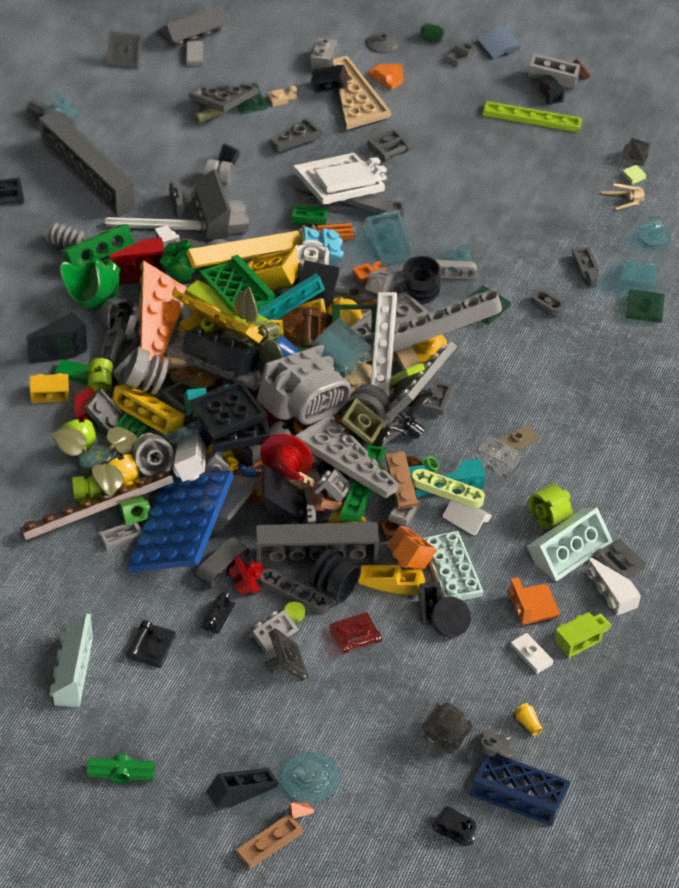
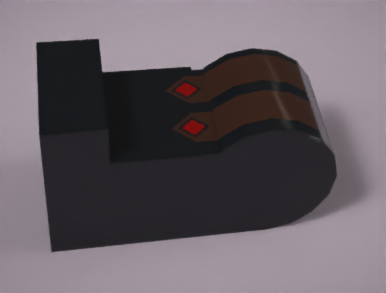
[539,75,565,106]

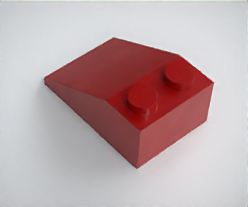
[110,237,166,284]

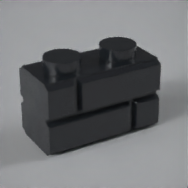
[310,64,349,93]

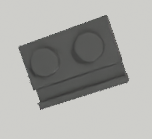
[83,389,124,434]

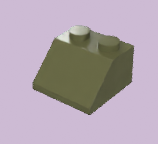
[338,398,386,445]

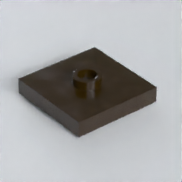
[170,364,224,389]

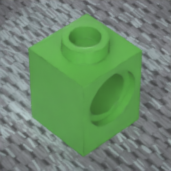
[119,495,150,525]

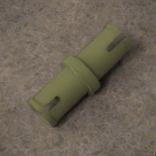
[193,107,225,124]

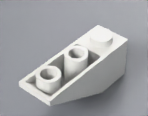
[587,558,641,615]

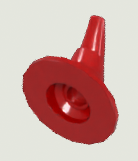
[260,433,313,481]

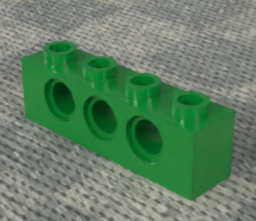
[60,224,135,268]

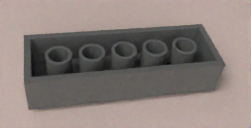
[256,522,379,569]

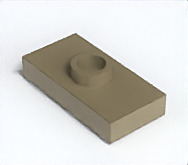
[496,425,539,456]

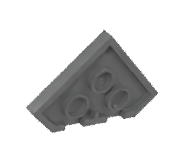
[188,83,258,112]

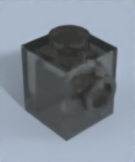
[623,138,650,166]

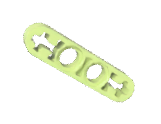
[412,469,485,508]

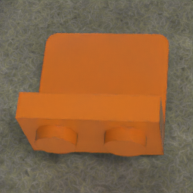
[507,577,560,625]

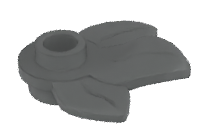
[480,729,516,758]

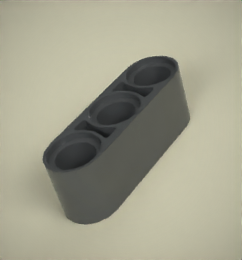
[196,538,250,587]

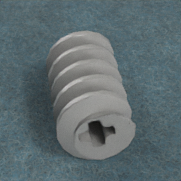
[45,222,85,248]

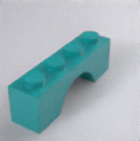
[409,458,485,497]

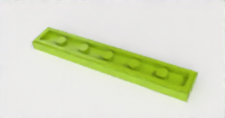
[482,101,582,133]
[186,280,282,339]

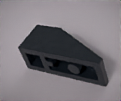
[207,768,279,808]

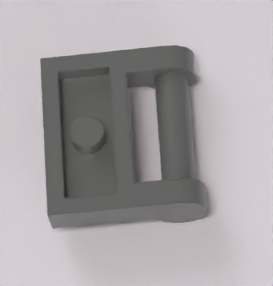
[367,128,412,162]
[593,538,646,579]

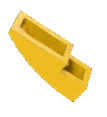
[358,565,425,595]

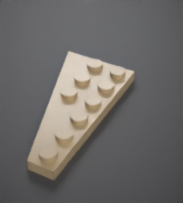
[332,55,391,130]

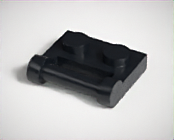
[0,177,24,204]
[126,620,176,668]

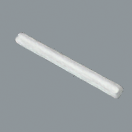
[105,217,201,231]

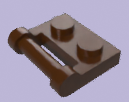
[302,309,332,351]

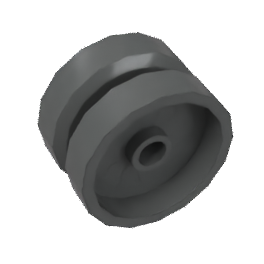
[343,384,391,420]

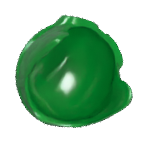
[60,259,120,309]

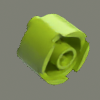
[528,483,573,529]

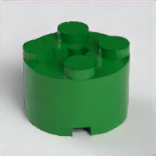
[160,239,201,282]

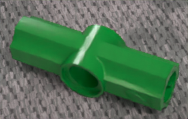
[87,754,155,784]

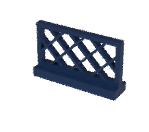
[470,754,570,826]

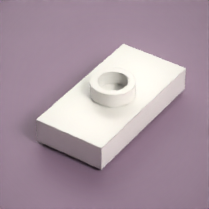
[510,633,553,674]

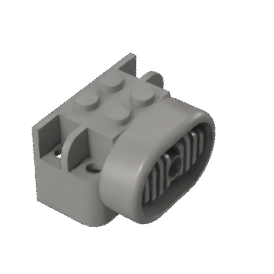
[257,345,351,425]

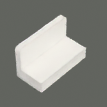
[443,500,492,535]

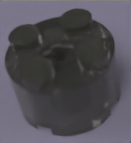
[422,703,472,754]

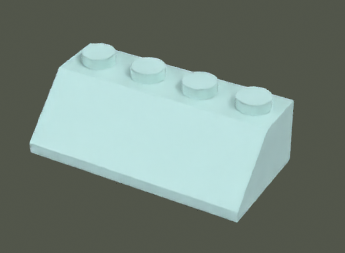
[527,508,613,581]
[50,614,93,708]

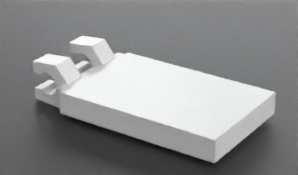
[315,157,387,193]

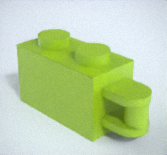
[554,612,611,658]

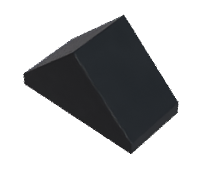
[418,582,441,625]

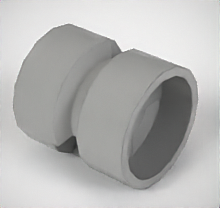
[204,159,233,185]

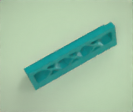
[257,273,325,320]

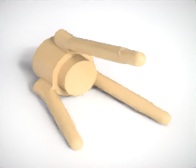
[600,183,644,211]

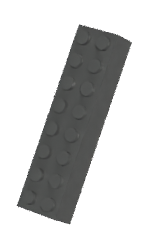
[39,110,135,217]

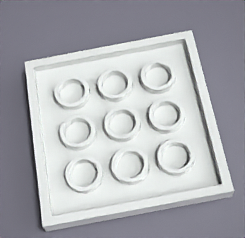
[293,153,385,204]

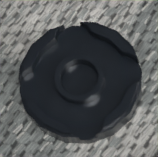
[430,596,471,638]

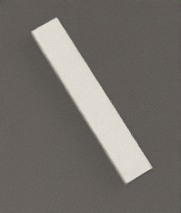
[371,292,397,397]

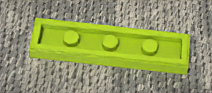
[390,363,425,387]

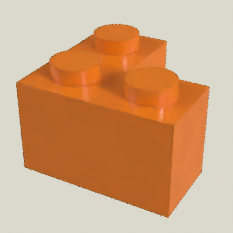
[387,526,437,570]

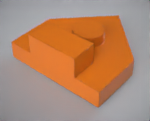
[368,64,403,90]

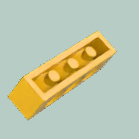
[112,385,186,436]

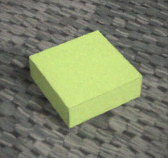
[622,165,646,184]

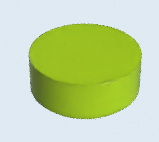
[285,602,305,622]

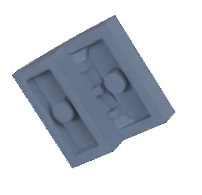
[477,27,521,60]

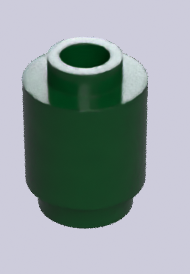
[420,23,444,42]

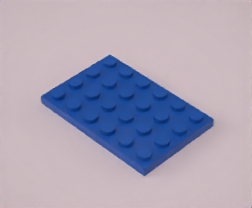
[126,470,234,572]

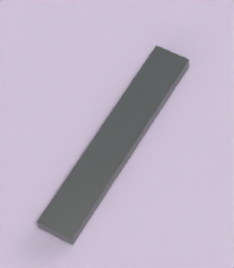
[293,177,393,216]
[301,195,404,217]

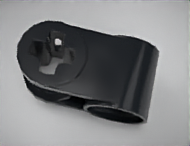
[432,806,476,846]

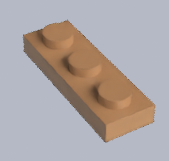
[385,451,418,509]
[236,814,303,870]

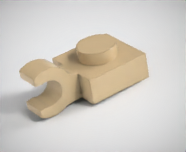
[267,86,297,107]

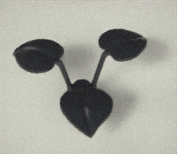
[371,386,435,447]

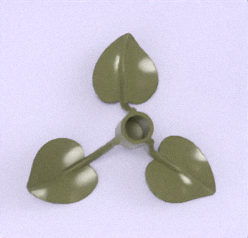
[221,287,284,367]
[50,427,138,498]

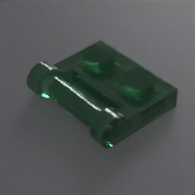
[236,83,269,115]

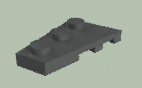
[270,117,322,152]

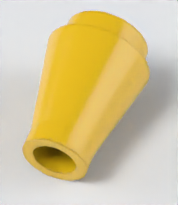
[514,703,543,736]

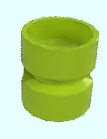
[88,358,113,392]
[72,475,102,502]

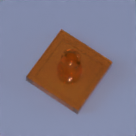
[282,307,320,345]

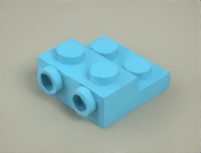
[302,227,344,266]

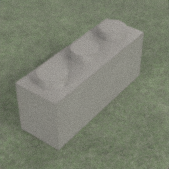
[528,53,580,89]

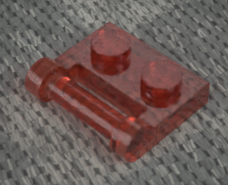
[329,612,382,654]

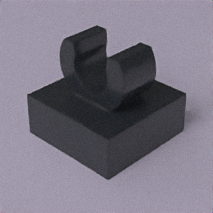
[218,144,240,166]

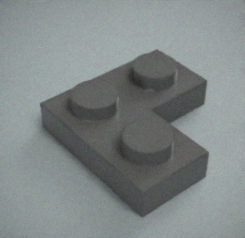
[407,380,453,416]

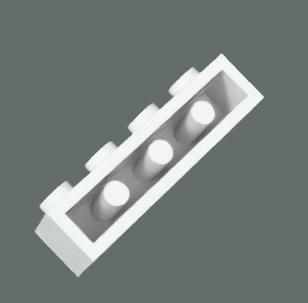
[173,433,207,482]

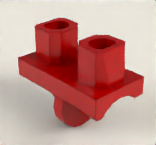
[228,556,264,595]

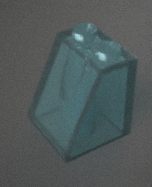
[312,317,372,378]

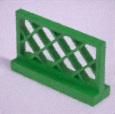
[199,254,275,315]

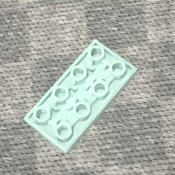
[423,531,483,600]

